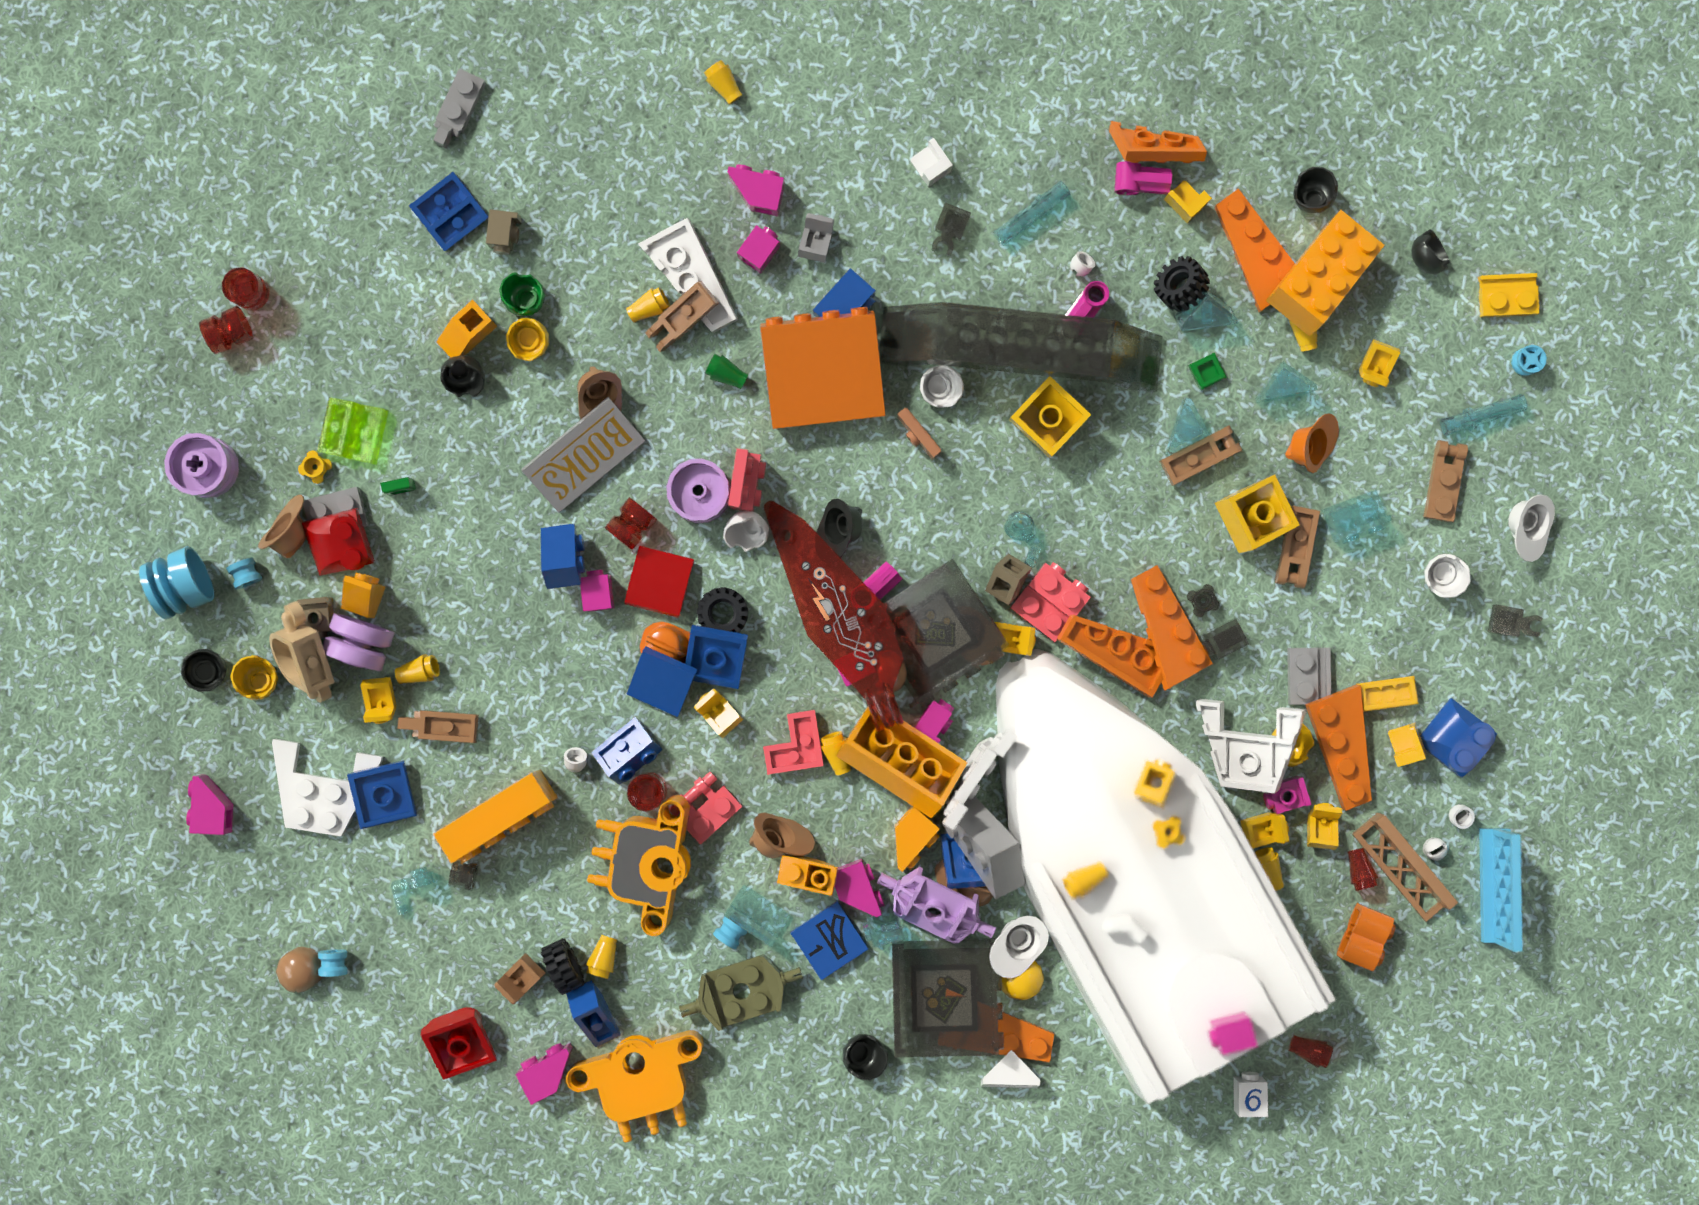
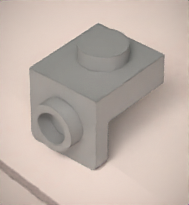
[798,213,834,263]

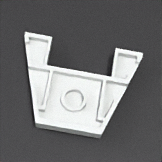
[1196,699,1306,793]
[943,729,1017,830]
[272,739,384,836]

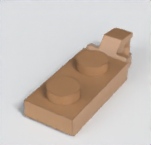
[397,710,479,743]

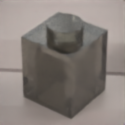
[1201,619,1249,660]

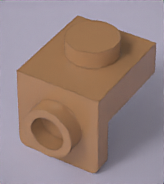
[494,953,545,1005]

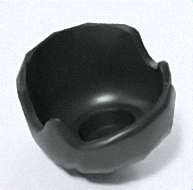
[1293,167,1338,213]
[1411,229,1450,275]
[440,355,485,397]
[181,649,226,692]
[843,1034,888,1081]

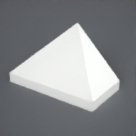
[981,1050,1040,1088]

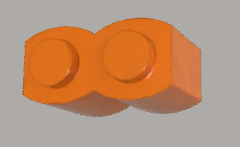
[1337,903,1396,971]

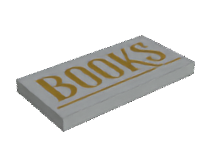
[521,397,645,513]

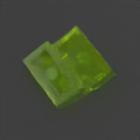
[316,397,389,465]

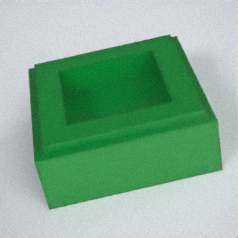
[1188,352,1227,391]
[380,477,416,496]

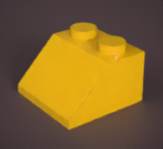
[1009,376,1091,458]
[1215,475,1300,553]

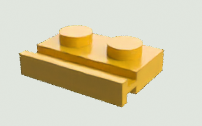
[1478,273,1539,318]

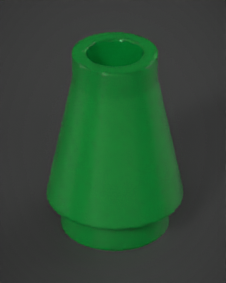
[704,354,748,390]

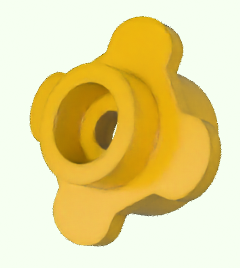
[298,450,332,484]
[1152,816,1185,849]

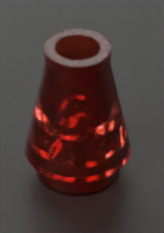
[1347,848,1379,891]
[1288,1035,1333,1068]

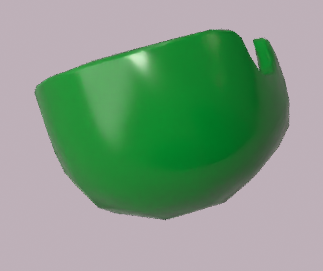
[499,272,545,316]

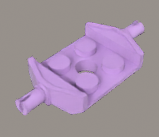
[877,867,996,944]

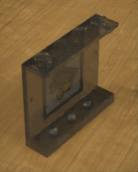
[855,559,1009,708]
[892,938,1004,1057]

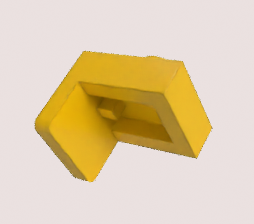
[1359,339,1401,387]
[992,622,1036,656]
[360,677,397,724]
[694,689,744,739]
[1307,803,1342,850]
[1240,812,1289,849]

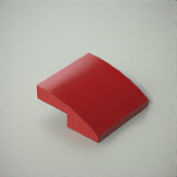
[624,545,694,618]

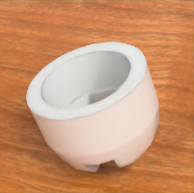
[1070,251,1095,276]
[564,747,587,773]
[1448,804,1475,829]
[1423,837,1448,861]

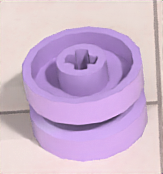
[164,433,239,498]
[666,459,731,523]
[322,613,395,671]

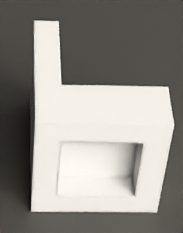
[910,138,953,187]

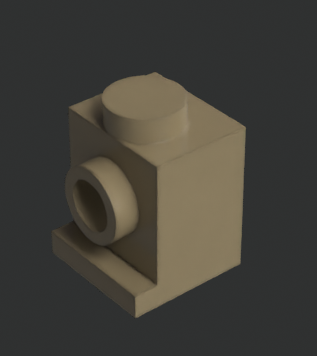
[486,209,522,255]
[985,554,1032,605]
[297,597,334,638]

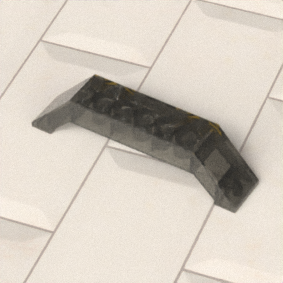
[879,302,1163,392]

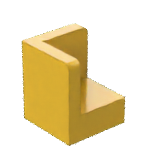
[1164,180,1212,223]
[1388,723,1427,767]

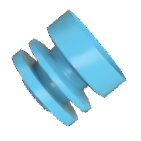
[139,546,214,619]

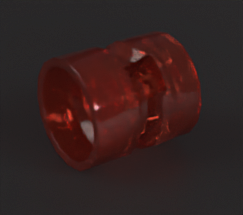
[222,267,270,311]
[199,305,254,355]
[604,497,658,550]
[627,772,668,811]

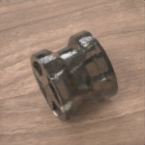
[448,860,479,891]

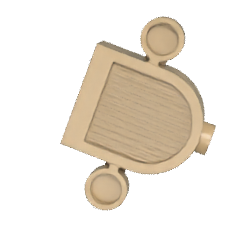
[269,601,335,703]

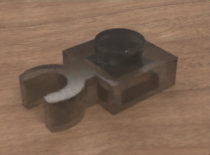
[932,203,971,257]
[1488,604,1543,637]

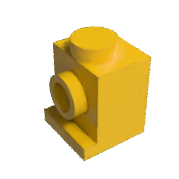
[1134,759,1176,809]

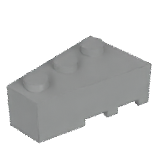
[945,796,1025,900]

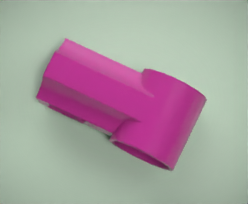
[1114,161,1172,195]
[1060,281,1109,337]
[850,561,903,612]

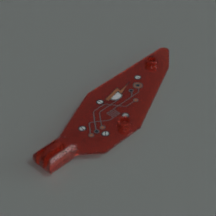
[764,501,904,733]

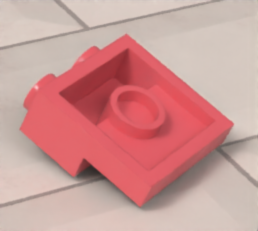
[728,448,766,512]
[1010,562,1091,642]

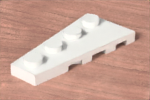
[638,218,738,333]

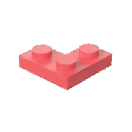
[763,710,824,775]

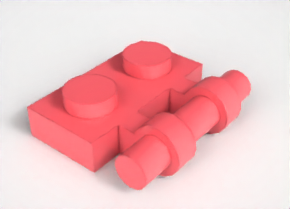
[669,771,743,845]

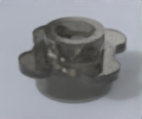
[1187,584,1220,617]

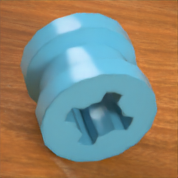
[1511,345,1547,376]
[226,558,262,589]
[713,914,749,949]
[318,950,348,977]

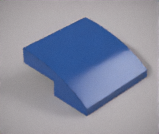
[409,172,489,252]

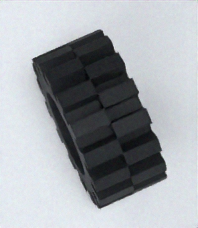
[1154,256,1210,312]
[697,587,749,633]
[541,938,585,995]

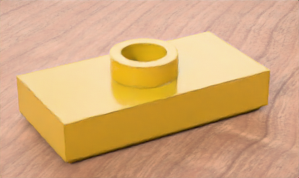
[1357,676,1418,712]

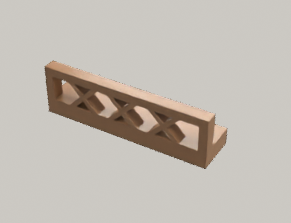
[1352,813,1458,922]

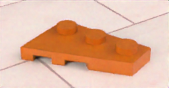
[1109,121,1207,163]

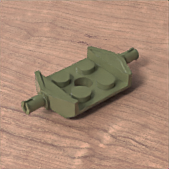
[679,954,803,1031]

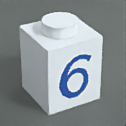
[1234,1072,1268,1117]

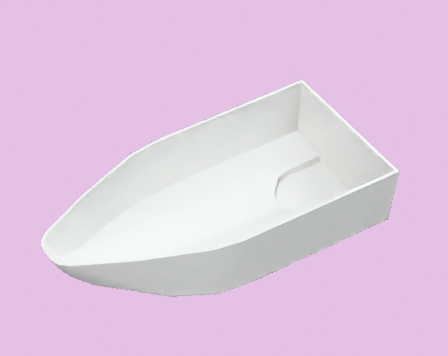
[996,649,1335,1104]

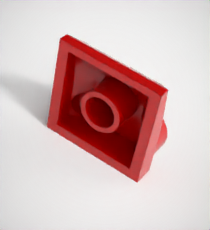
[302,508,375,576]
[420,1007,497,1080]

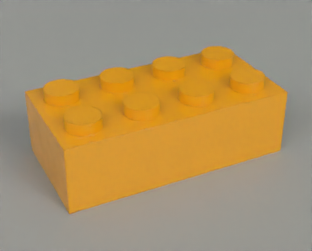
[1266,210,1385,336]
[836,700,968,818]
[433,769,558,864]

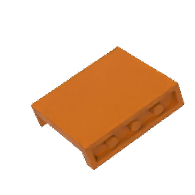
[760,307,885,429]

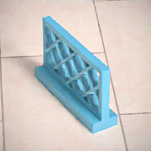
[1479,828,1522,952]

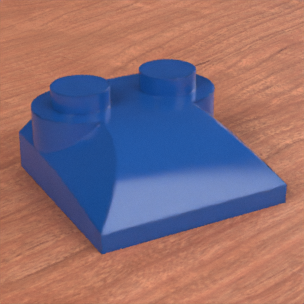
[1420,698,1497,778]

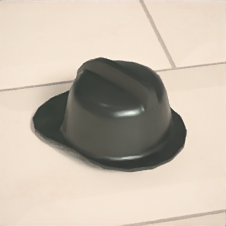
[816,498,863,564]

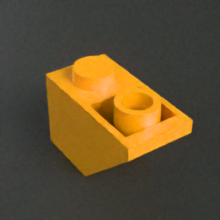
[436,299,498,358]
[341,572,386,618]
[895,806,940,872]
[777,854,838,896]

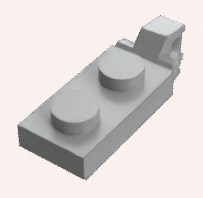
[433,69,486,149]

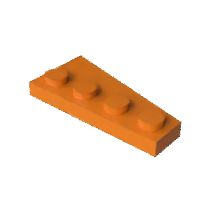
[1214,188,1295,313]
[1131,565,1213,691]
[1056,615,1163,698]
[1305,684,1372,811]
[938,988,1054,1062]

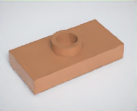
[897,408,941,460]

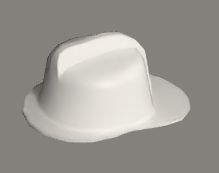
[1508,494,1555,562]
[989,916,1049,978]

